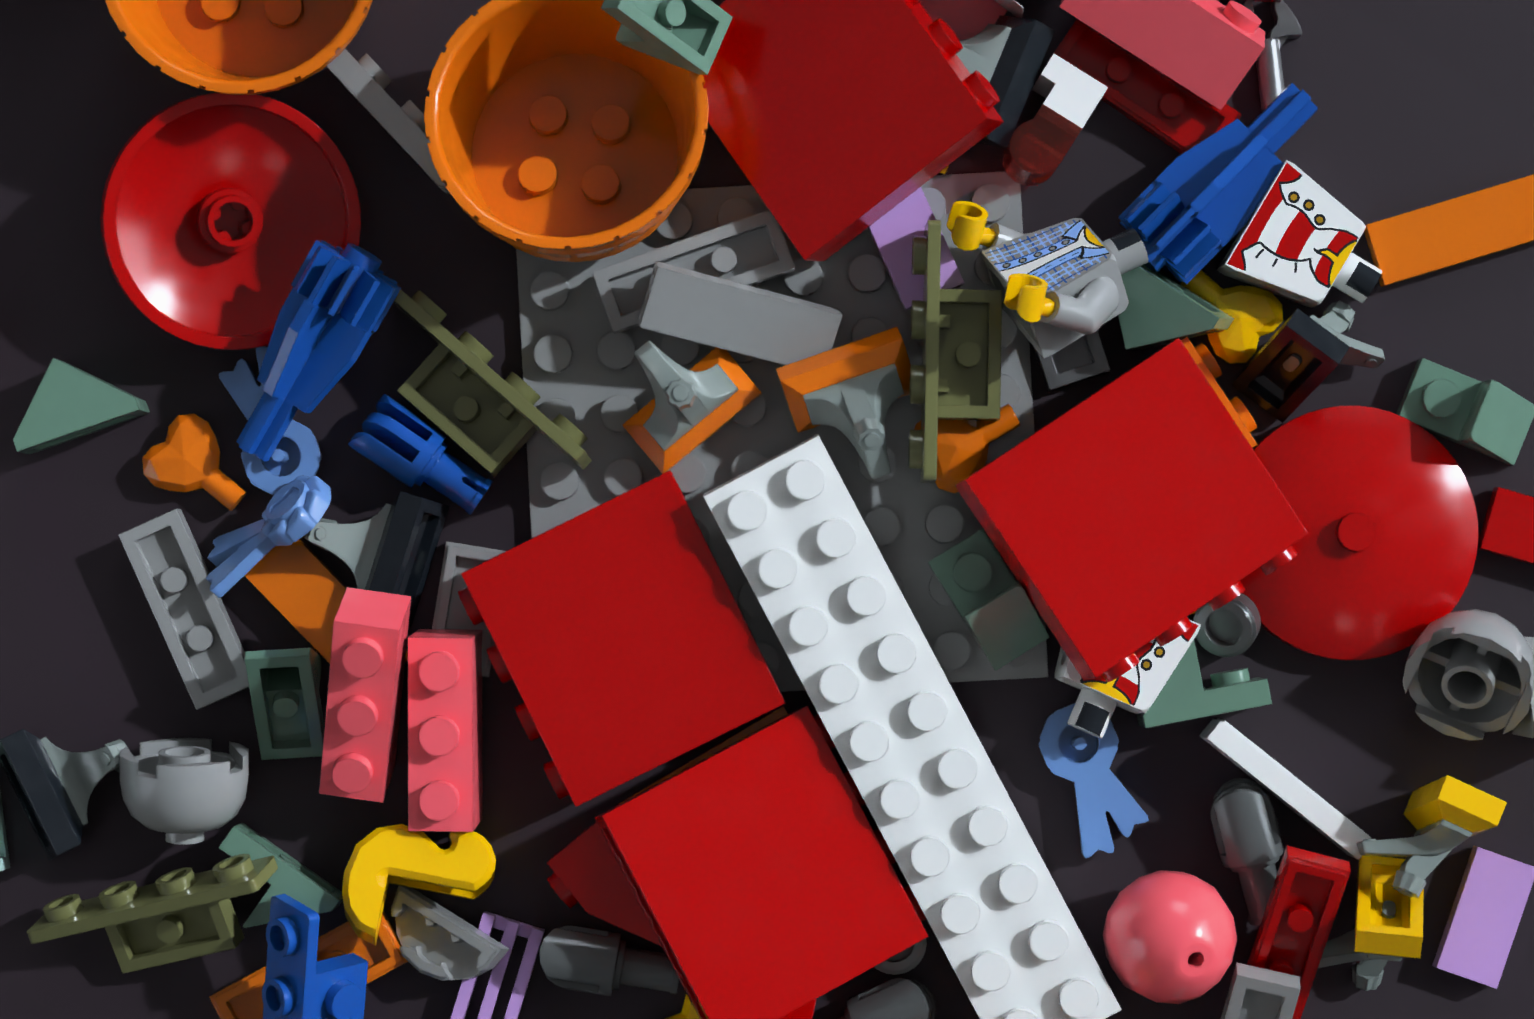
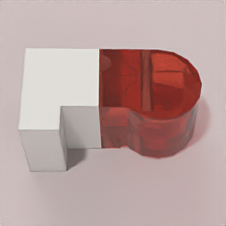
[1003,54,1108,186]

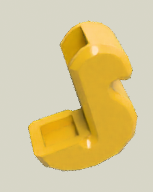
[342,824,496,946]

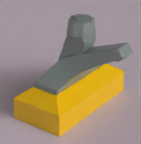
[1356,775,1507,898]
[1318,856,1424,991]

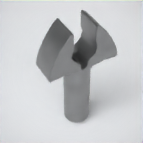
[1243,0,1302,112]

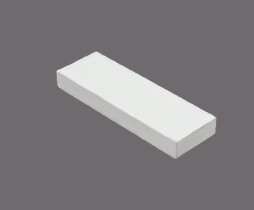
[1199,718,1371,860]

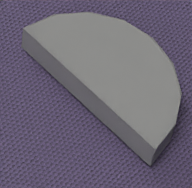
[391,885,510,981]

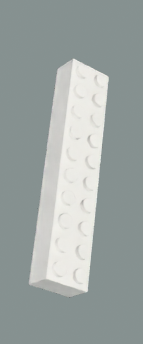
[703,434,1122,1019]

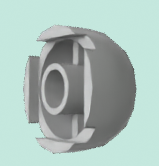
[1402,609,1534,741]
[120,738,249,845]

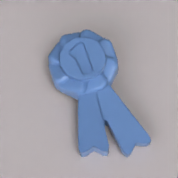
[219,346,322,495]
[206,475,331,598]
[1039,703,1149,858]

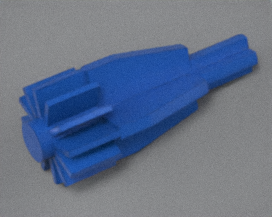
[1118,83,1318,285]
[236,240,401,462]

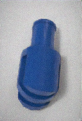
[348,394,493,515]

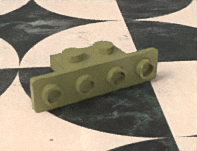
[908,220,1002,483]
[393,289,592,477]
[26,854,278,974]

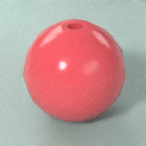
[1103,870,1237,1004]

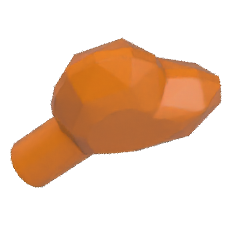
[914,404,1021,493]
[142,413,247,511]

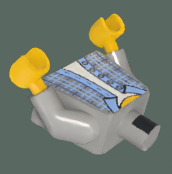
[947,201,1148,359]

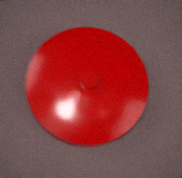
[100,92,361,350]
[1240,406,1478,660]

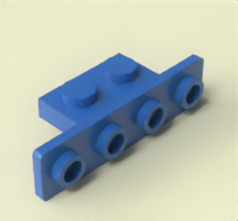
[262,894,368,1019]

